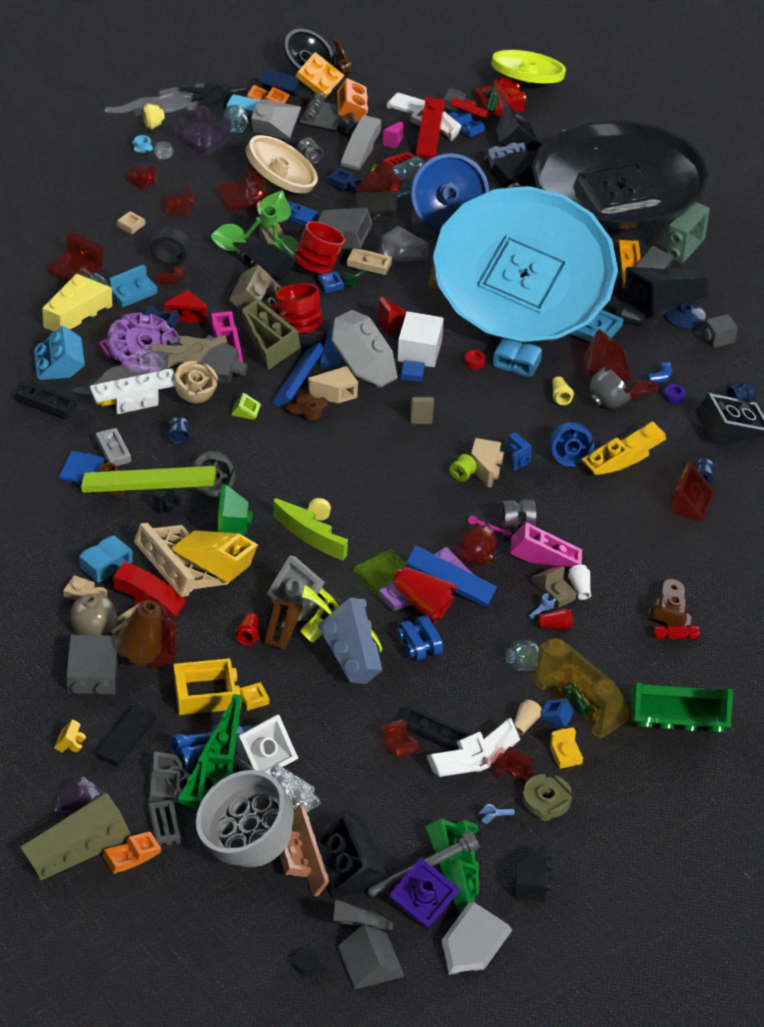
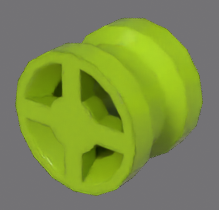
[450,454,477,482]

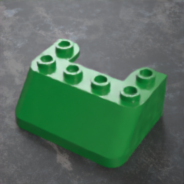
[631,682,733,732]

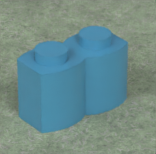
[493,339,542,376]
[79,536,133,582]

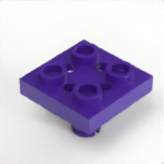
[388,858,460,930]

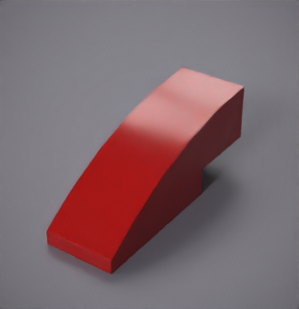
[114,561,186,618]

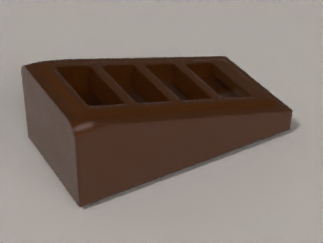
[264,599,303,649]

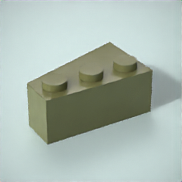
[242,299,301,370]

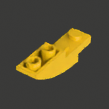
[582,421,666,475]

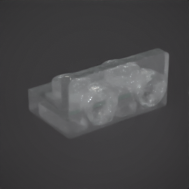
[270,764,320,813]

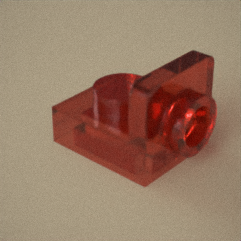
[125,165,156,190]
[165,186,194,214]
[494,746,534,781]

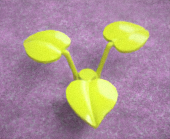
[300,585,382,653]

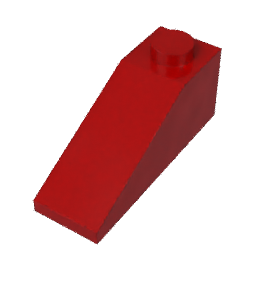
[416,97,445,158]

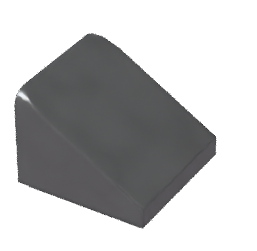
[443,88,466,112]

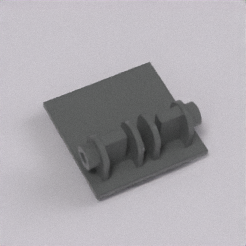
[300,92,342,130]

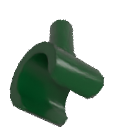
[343,269,366,287]

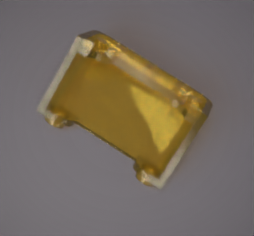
[535,638,630,739]

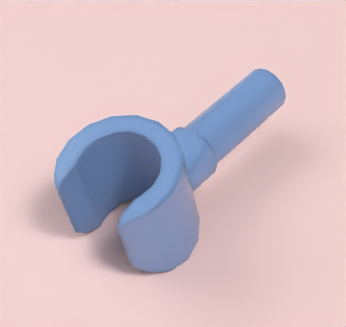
[528,593,556,620]
[479,804,515,824]

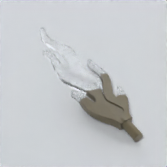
[74,335,228,394]

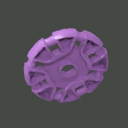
[107,313,181,374]

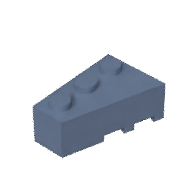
[318,597,382,684]

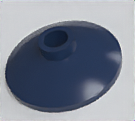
[665,302,706,330]

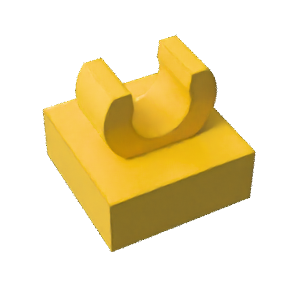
[54,719,86,753]

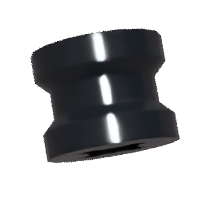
[337,112,359,137]

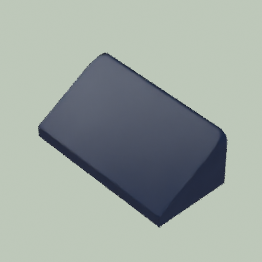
[259,69,299,97]

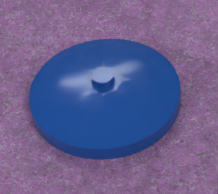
[410,153,489,232]

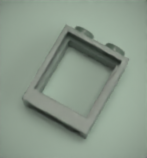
[666,203,710,264]

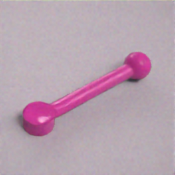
[468,516,512,538]

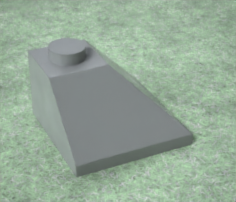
[251,99,301,140]

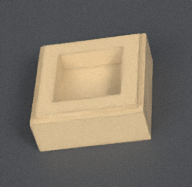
[117,211,145,234]

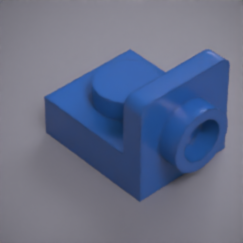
[507,432,532,470]

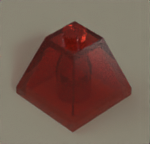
[584,329,633,380]

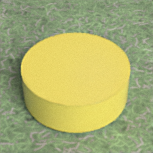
[308,498,331,521]

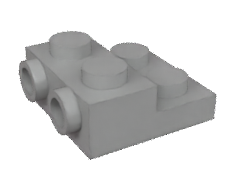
[267,556,325,622]

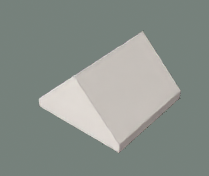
[237,715,298,774]

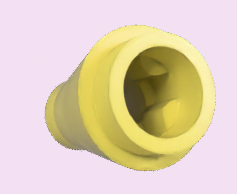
[552,377,574,405]

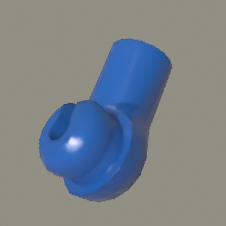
[647,362,673,384]

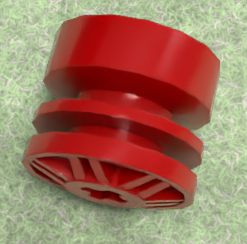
[293,221,345,274]
[276,283,323,333]

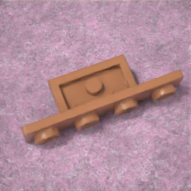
[279,805,329,896]

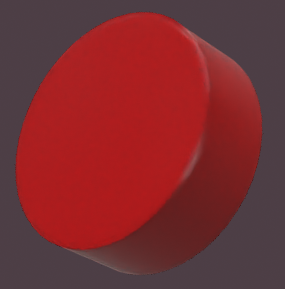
[464,350,485,370]

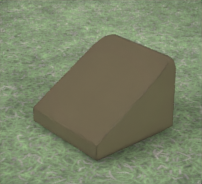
[259,221,284,244]

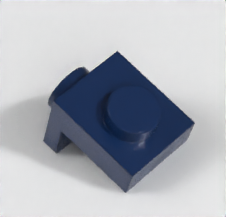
[144,304,180,328]

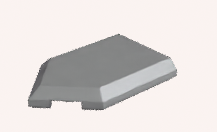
[441,902,512,975]

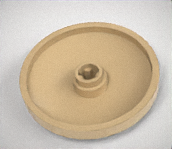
[246,135,318,193]

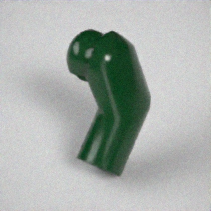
[562,682,592,715]

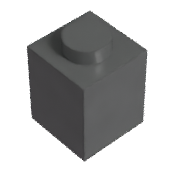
[703,314,738,348]

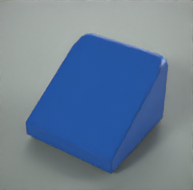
[540,699,574,727]

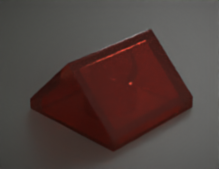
[671,461,716,522]

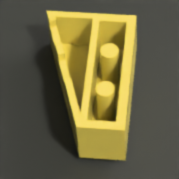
[42,274,112,331]

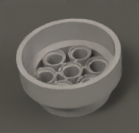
[196,770,294,867]

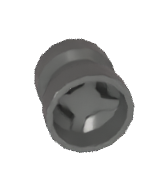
[297,137,323,164]

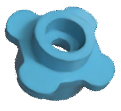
[132,135,153,153]

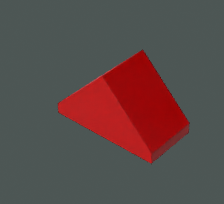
[165,290,207,323]
[378,297,407,334]

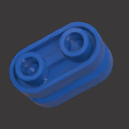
[396,615,443,661]

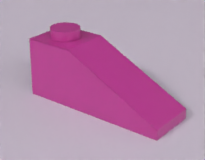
[510,522,582,567]

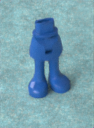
[169,725,252,774]

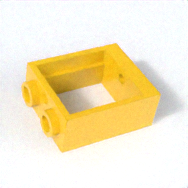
[173,658,240,715]

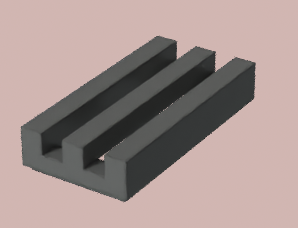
[148,800,181,846]

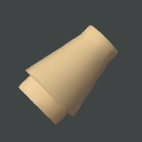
[514,700,541,736]

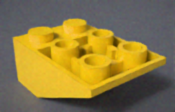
[171,531,258,583]

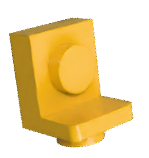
[550,727,583,769]

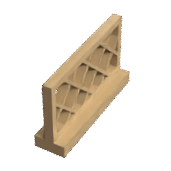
[134,523,228,597]

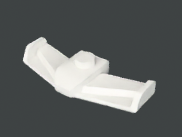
[386,92,461,141]
[427,718,520,777]

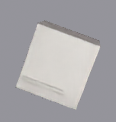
[398,312,444,367]

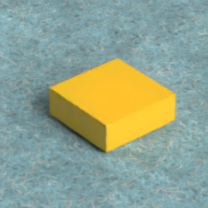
[240,682,269,711]

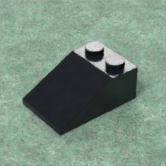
[695,393,764,444]

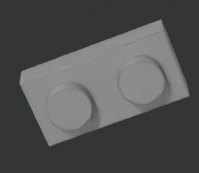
[96,428,131,466]

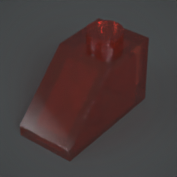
[355,161,404,198]

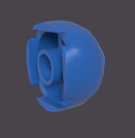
[550,422,594,467]

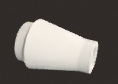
[568,565,591,600]

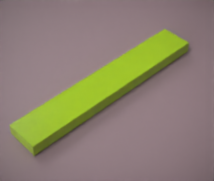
[81,466,216,493]

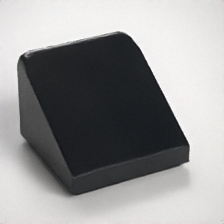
[360,230,383,253]

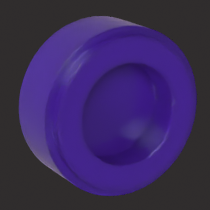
[664,384,685,404]

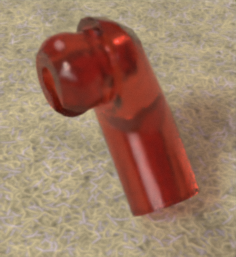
[627,380,658,400]

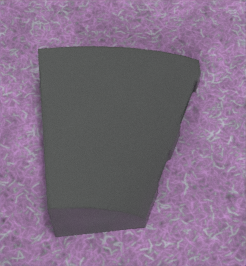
[149,751,190,802]
[333,900,393,930]

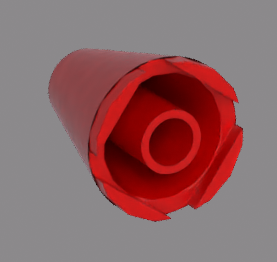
[392,567,459,625]

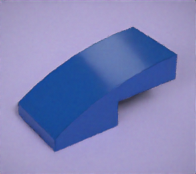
[448,109,485,137]

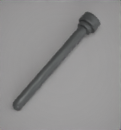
[367,830,480,897]

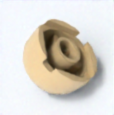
[174,361,218,404]

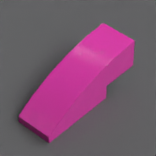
[210,311,243,362]

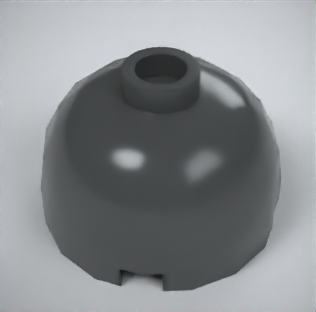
[590,367,631,410]
[191,451,235,497]

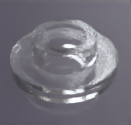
[154,141,173,159]

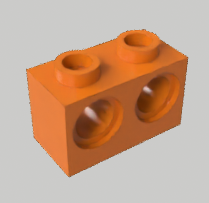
[337,78,368,122]

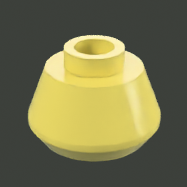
[142,103,165,130]

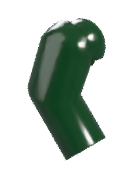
[484,88,499,113]

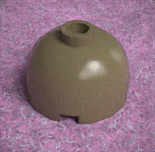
[70,593,117,636]

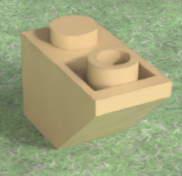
[308,366,358,403]
[471,438,504,488]

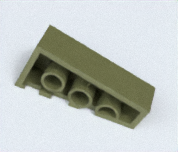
[21,793,131,880]

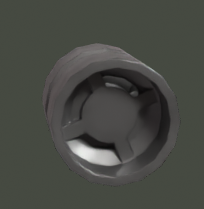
[501,500,536,529]

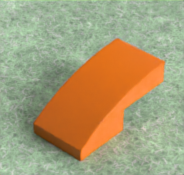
[247,85,290,103]
[103,832,161,874]

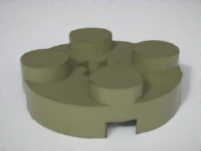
[522,774,572,821]

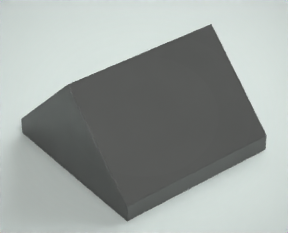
[338,924,404,990]

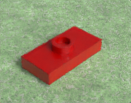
[450,97,488,119]

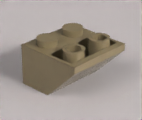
[229,264,282,312]

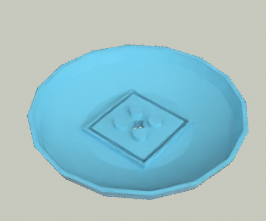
[433,186,618,343]

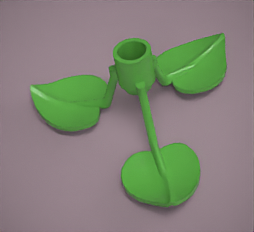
[211,191,298,263]

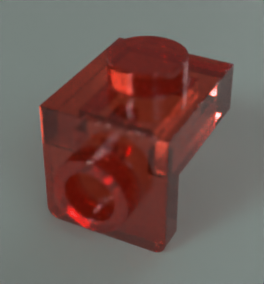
[382,719,419,757]

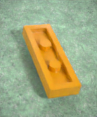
[617,240,641,288]

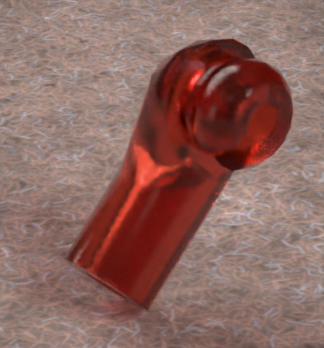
[156,266,186,284]

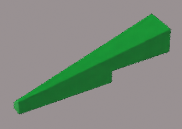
[178,694,242,812]
[426,818,479,916]

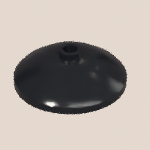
[283,29,334,71]

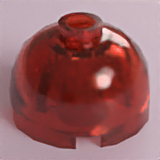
[452,523,498,566]

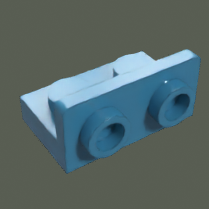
[109,265,157,308]

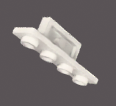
[90,369,175,414]

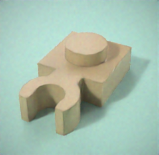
[63,575,107,601]

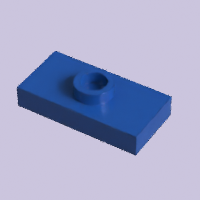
[287,200,319,227]

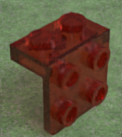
[48,231,104,282]

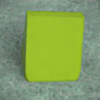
[231,393,261,420]

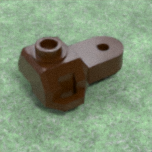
[648,579,691,628]

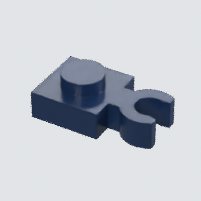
[328,167,365,193]

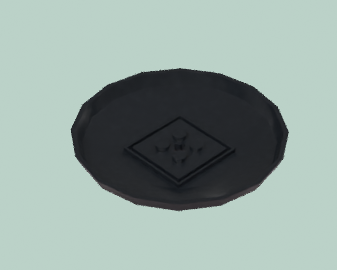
[532,121,710,229]

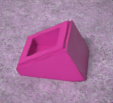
[383,122,403,148]

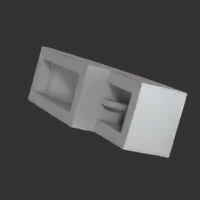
[341,115,381,170]

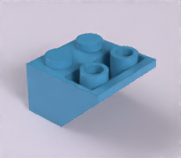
[34,325,85,380]

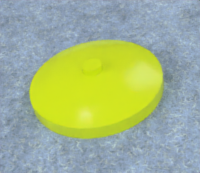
[491,50,566,83]

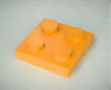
[295,52,344,99]

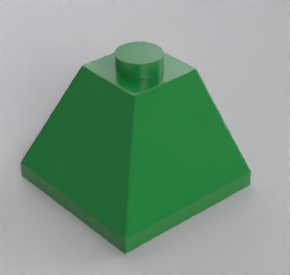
[218,484,253,536]

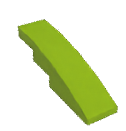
[273,498,348,561]

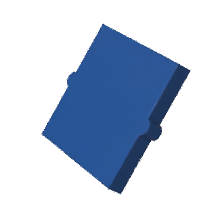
[59,451,106,485]

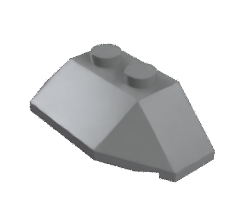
[331,310,398,388]

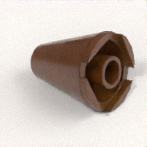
[115,600,162,665]

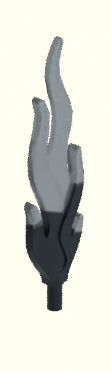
[106,83,246,116]

